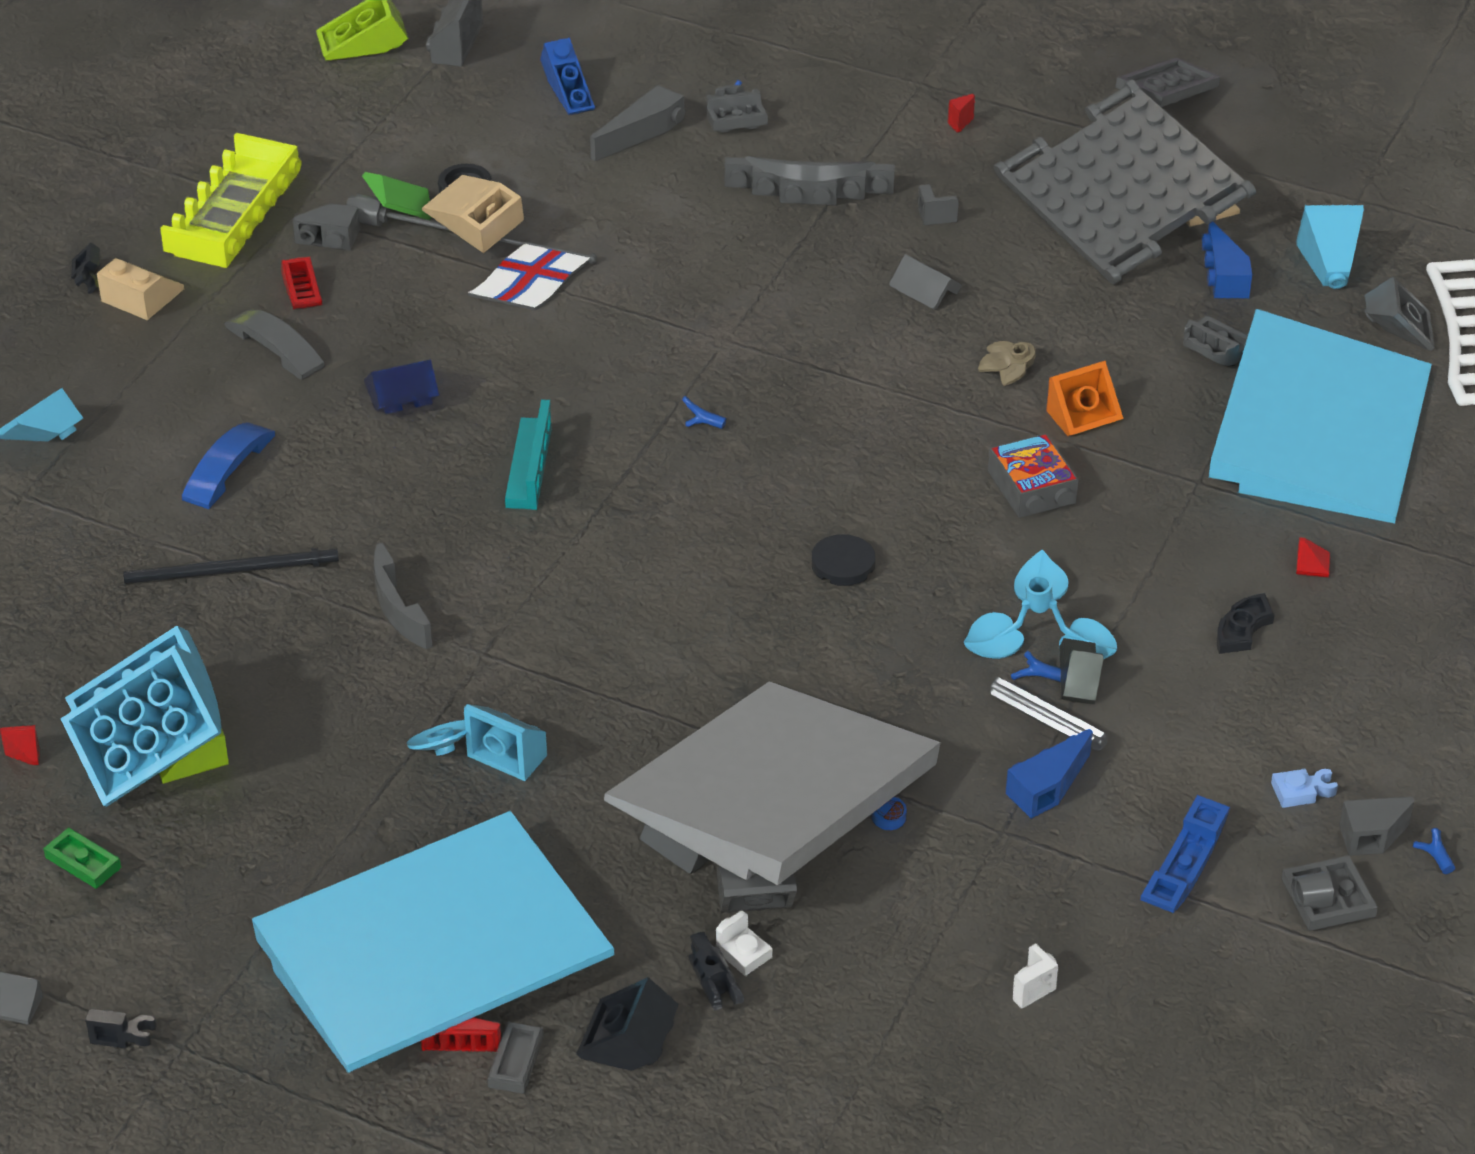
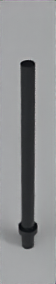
[123,547,339,584]

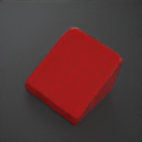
[948,94,975,132]

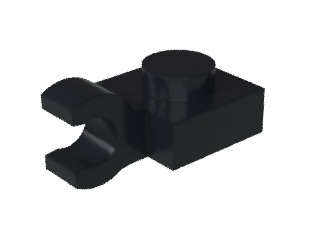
[71,242,100,294]
[85,1009,157,1049]

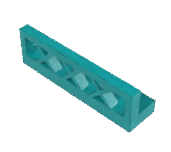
[505,399,552,510]

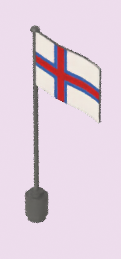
[346,194,597,310]

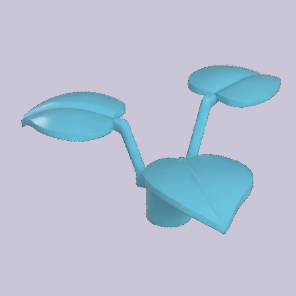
[964,550,1117,659]

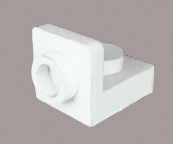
[716,910,772,976]
[1013,944,1058,1009]

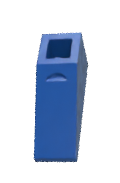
[540,38,595,115]
[1202,222,1252,299]
[1006,728,1093,819]

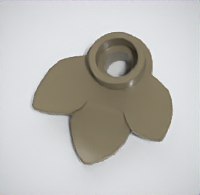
[978,341,1036,386]

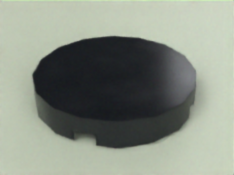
[812,534,875,586]

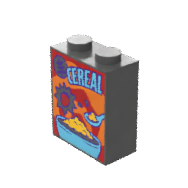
[988,433,1078,518]

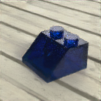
[364,359,439,415]

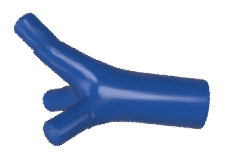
[682,396,727,429]
[1011,651,1061,682]
[1413,828,1455,874]

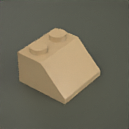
[97,258,184,320]

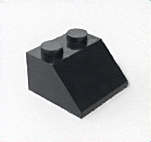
[576,977,679,1071]

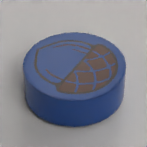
[872,797,907,830]

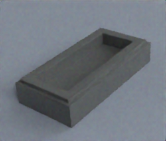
[487,1022,544,1094]

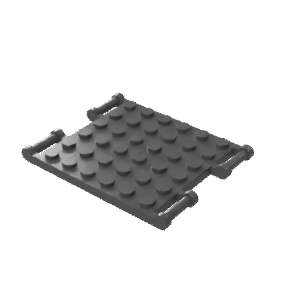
[993,79,1256,285]

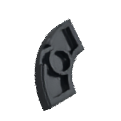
[1217,593,1274,654]

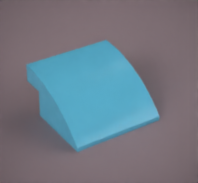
[61,626,221,807]

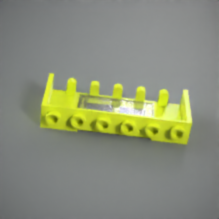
[160,133,301,268]

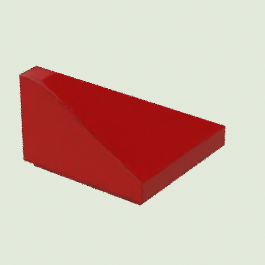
[1296,537,1330,578]
[0,725,40,765]

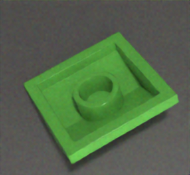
[362,172,431,220]

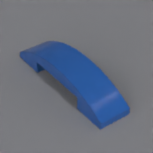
[182,422,275,509]
[1141,795,1230,913]

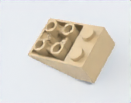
[422,175,524,253]

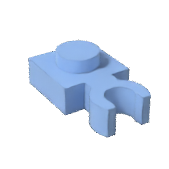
[1271,769,1338,808]

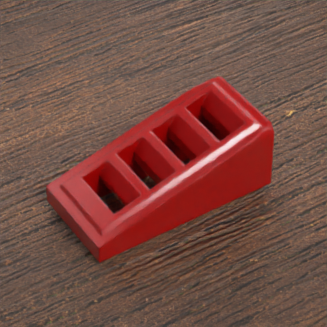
[281,256,322,309]
[421,1017,501,1052]

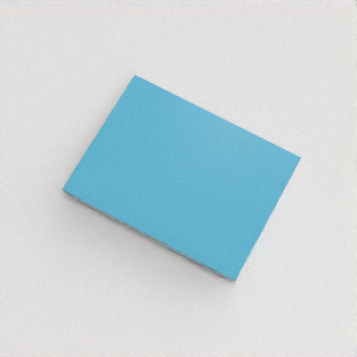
[1209,309,1432,523]
[252,811,615,1073]

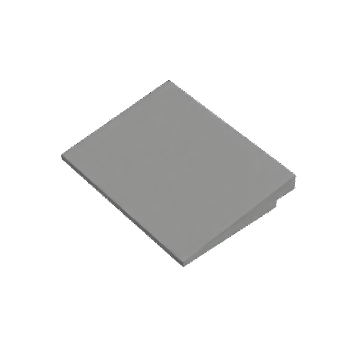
[604,681,941,885]

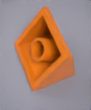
[1047,361,1124,436]

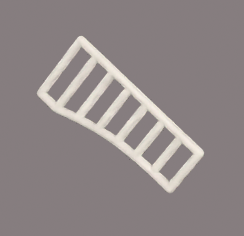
[1426,259,1475,406]

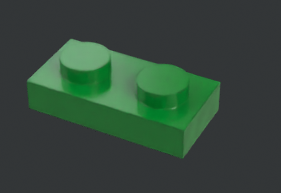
[43,827,121,889]

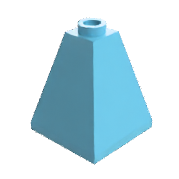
[1296,205,1364,289]

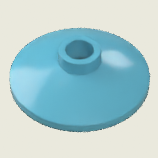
[407,720,467,756]

